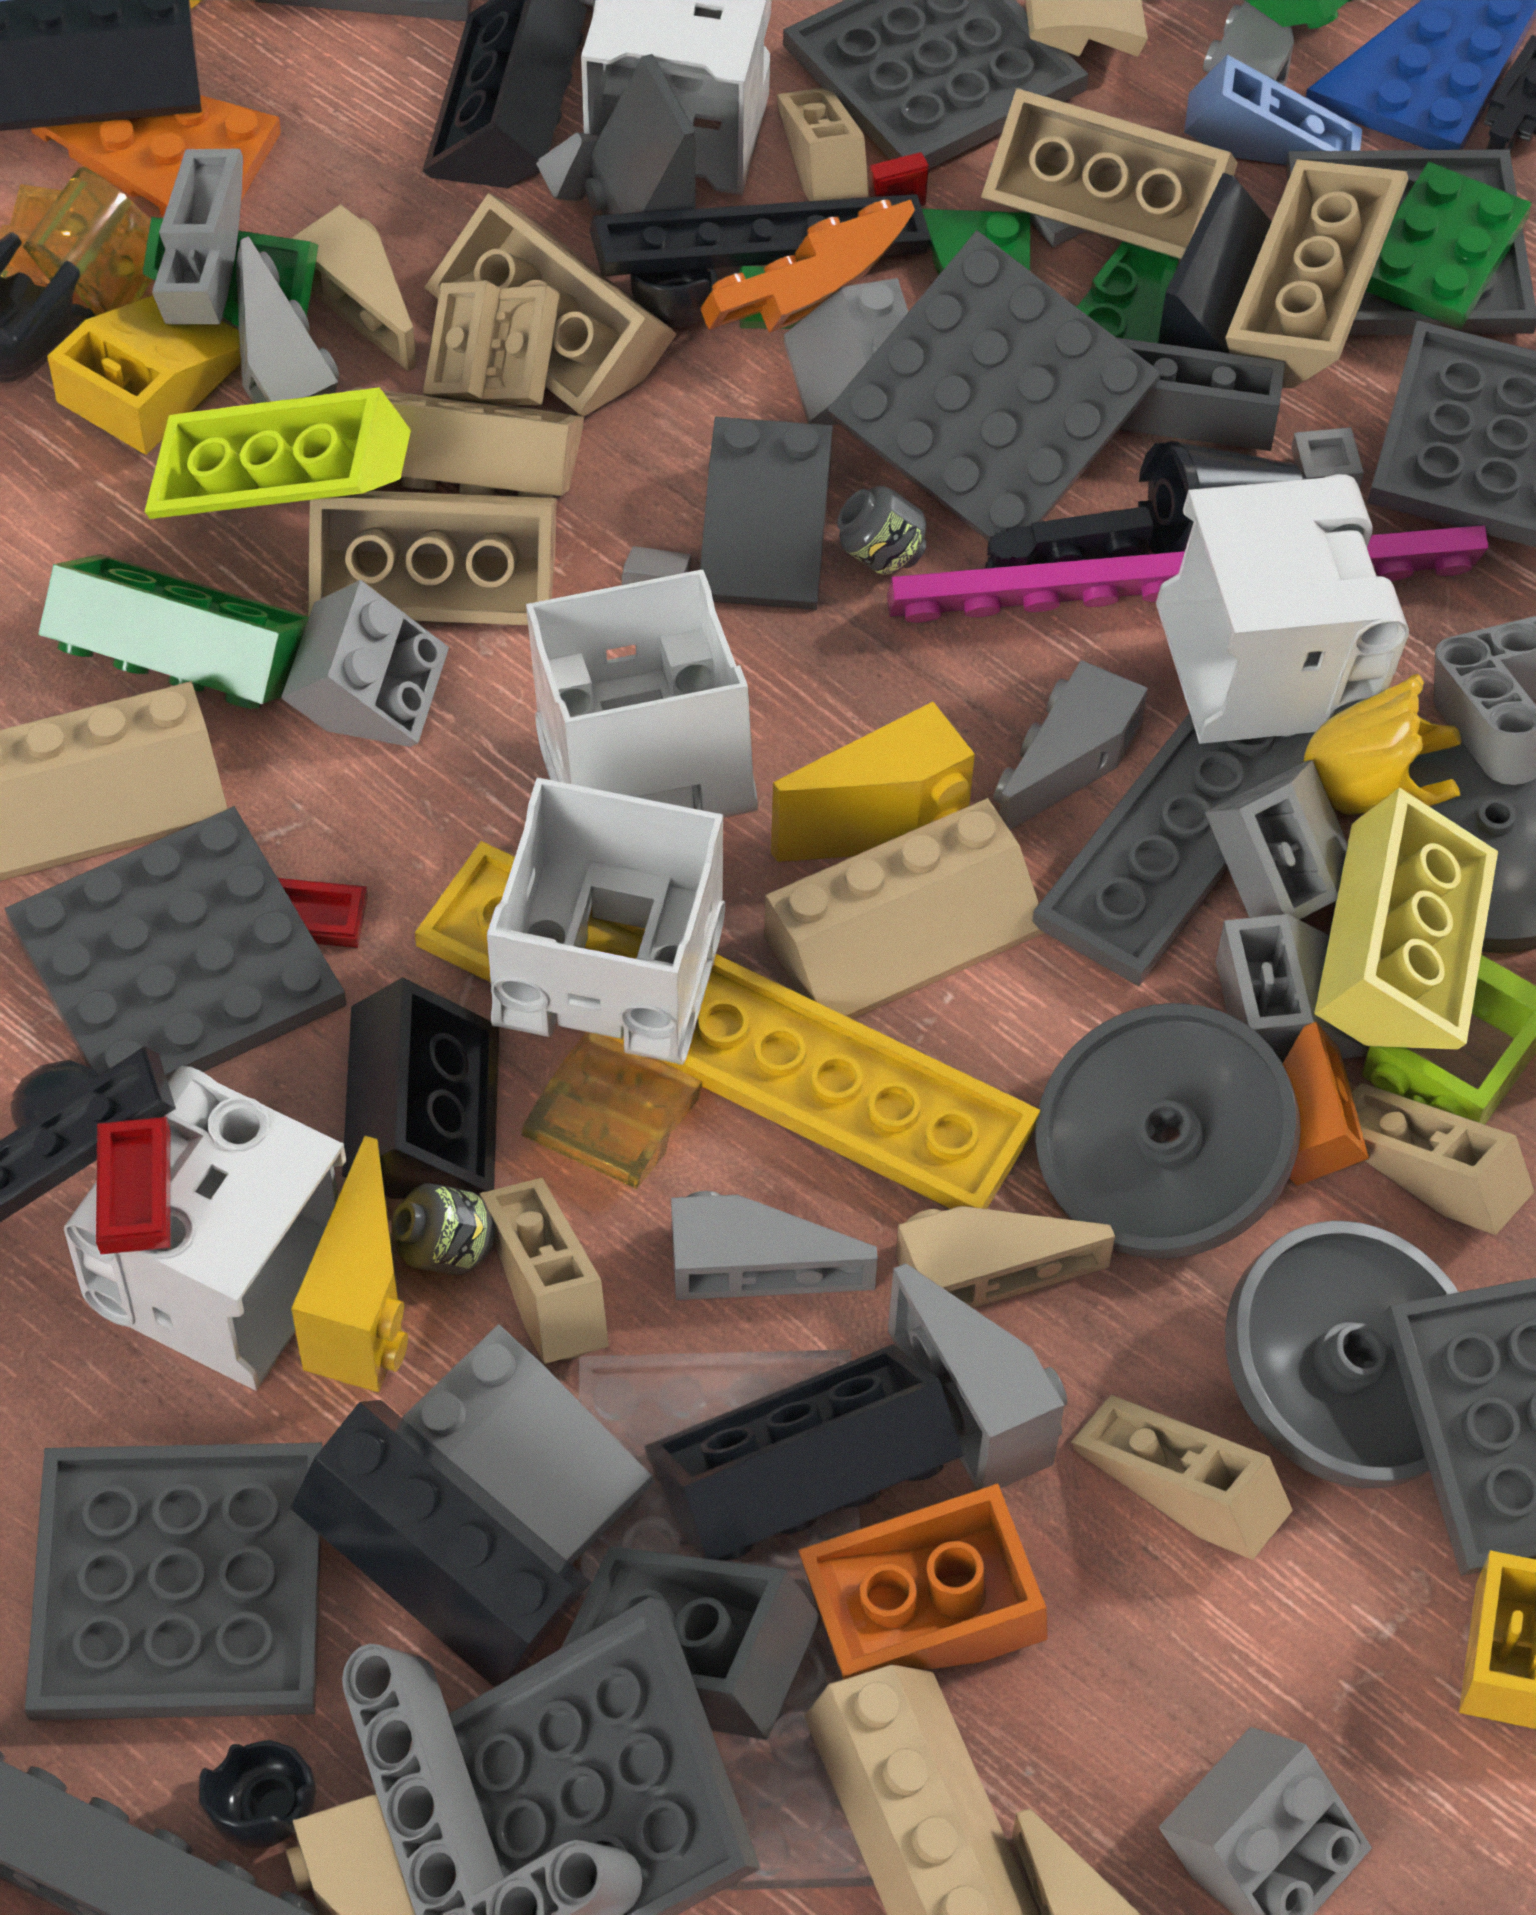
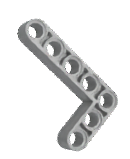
[1433,616,1536,785]
[342,1644,643,1915]

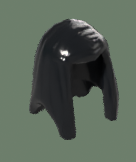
[0,232,96,383]

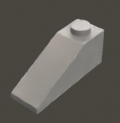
[671,1191,878,1300]

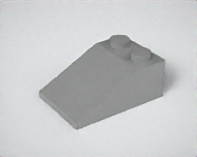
[888,1263,1067,1490]
[402,1324,655,1564]

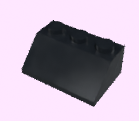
[1158,173,1272,353]
[342,977,499,1199]

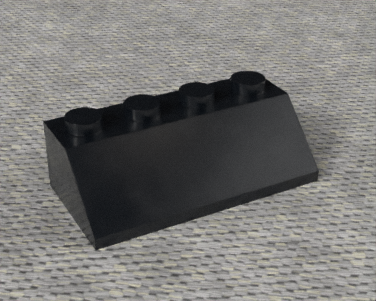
[0,0,202,131]
[422,0,587,188]
[644,1344,963,1561]
[290,1400,592,1687]

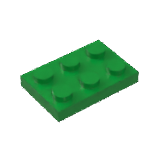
[1366,161,1532,330]

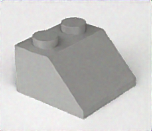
[784,278,908,425]

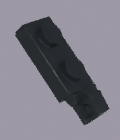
[1484,35,1536,153]

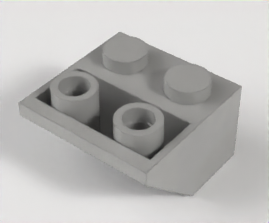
[281,580,449,747]
[1205,760,1348,920]
[1216,914,1368,1064]
[1158,1727,1372,1915]

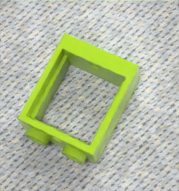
[1362,955,1536,1125]

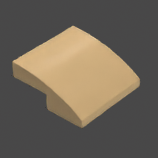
[1025,0,1148,57]
[423,280,560,405]

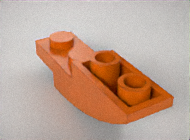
[700,200,915,333]

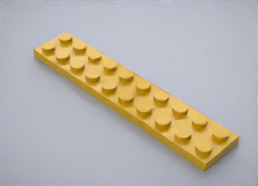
[415,841,1041,1209]

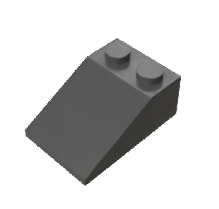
[585,54,695,215]
[700,417,833,610]
[562,1546,820,1740]

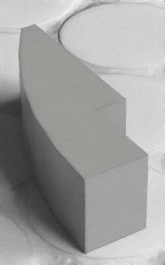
[152,149,243,324]

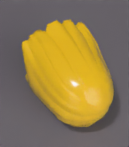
[1304,674,1461,815]

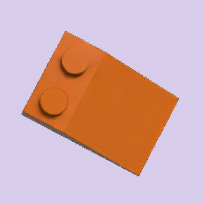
[798,1483,1048,1680]

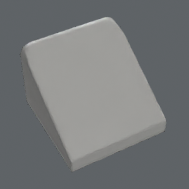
[536,133,600,201]
[622,546,691,585]

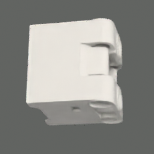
[581,0,771,195]
[1156,474,1409,744]
[526,569,758,818]
[487,777,725,1065]
[64,1066,346,1391]

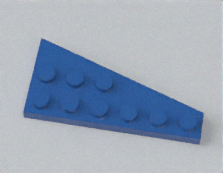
[1306,0,1536,150]

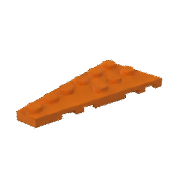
[31,95,281,217]

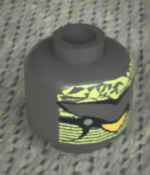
[837,486,927,575]
[391,1183,495,1276]

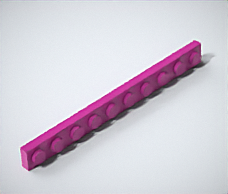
[887,525,1488,623]

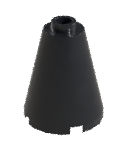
[1138,441,1307,554]

